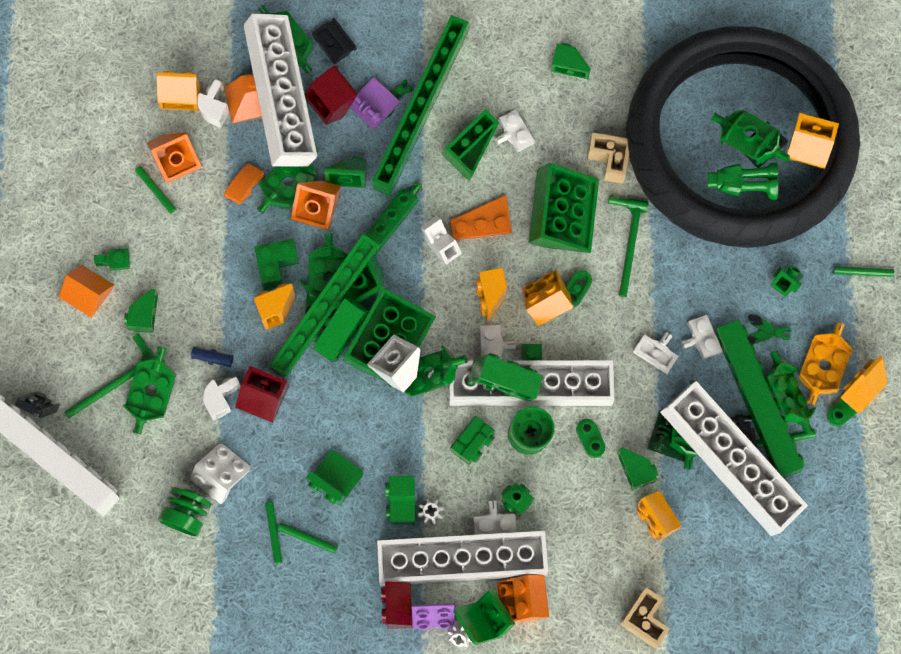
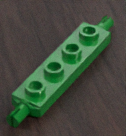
[365,182,422,257]

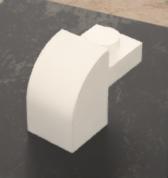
[197,79,229,128]
[421,215,462,265]
[203,377,241,421]

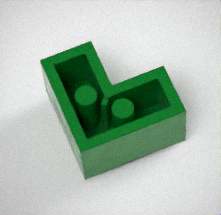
[254,238,299,290]
[385,476,415,525]

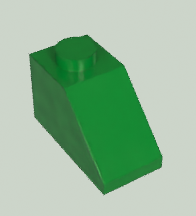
[551,43,591,79]
[124,289,158,333]
[617,448,658,491]

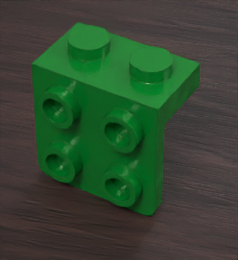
[306,450,363,506]
[453,589,516,645]

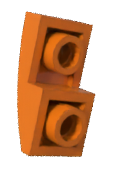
[224,163,264,205]

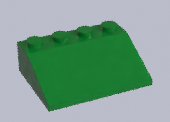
[528,163,599,253]
[343,288,436,382]

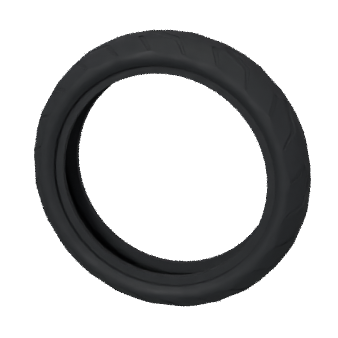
[626,26,860,248]

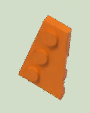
[450,195,512,240]

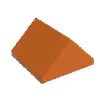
[59,265,115,318]

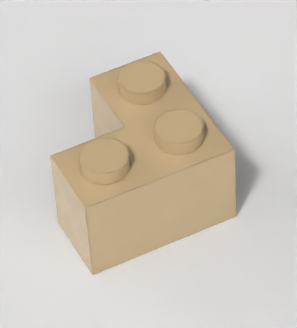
[588,133,629,184]
[620,587,670,649]

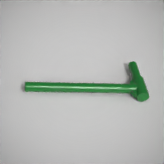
[608,196,649,298]
[65,333,156,418]

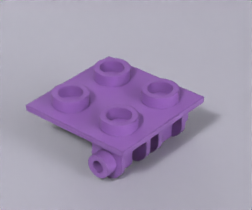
[350,77,401,130]
[412,604,455,630]

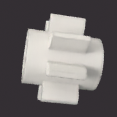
[418,499,444,525]
[448,621,472,647]

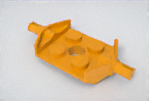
[799,322,853,405]

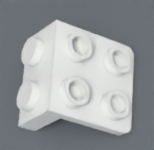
[190,444,251,504]

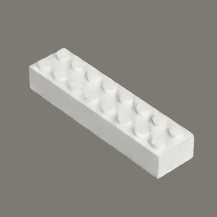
[244,14,317,166]
[450,360,614,406]
[660,381,808,536]
[0,394,119,517]
[377,531,548,586]

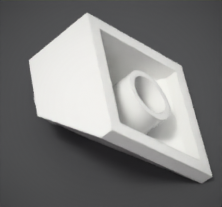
[367,335,420,392]

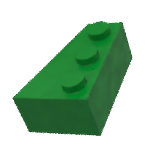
[442,109,499,181]
[467,353,543,401]

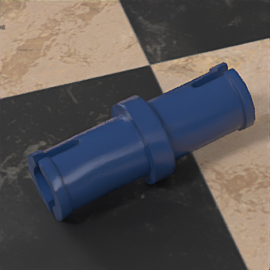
[191,346,234,368]

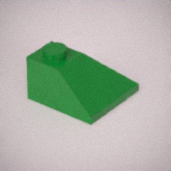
[324,157,367,188]
[334,256,384,303]

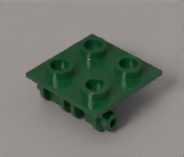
[647,412,685,462]

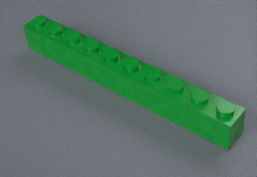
[372,15,469,197]

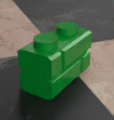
[450,416,495,465]

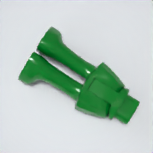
[708,163,778,200]

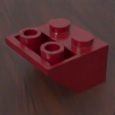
[304,65,358,125]
[235,366,289,423]
[381,581,412,629]

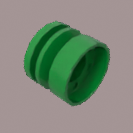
[508,407,555,455]
[157,487,212,537]

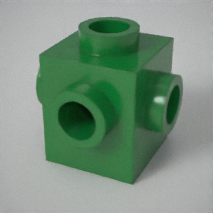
[770,263,804,297]
[501,482,535,517]

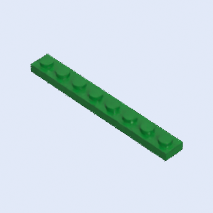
[269,234,380,377]

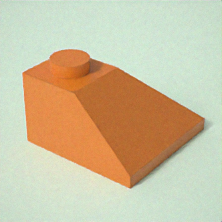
[224,73,262,123]
[147,133,202,184]
[291,181,341,230]

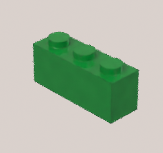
[312,297,369,362]

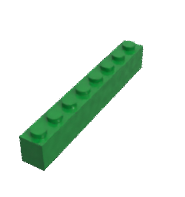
[715,320,805,478]

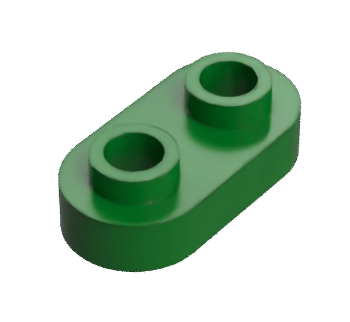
[566,270,592,308]
[827,399,857,427]
[576,419,605,458]

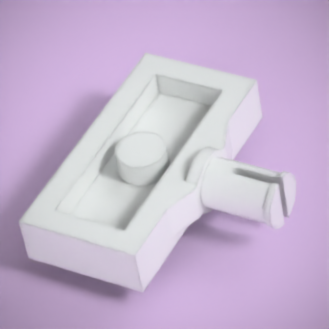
[494,110,535,153]
[681,315,722,359]
[480,325,516,360]
[633,332,678,374]
[473,501,517,535]

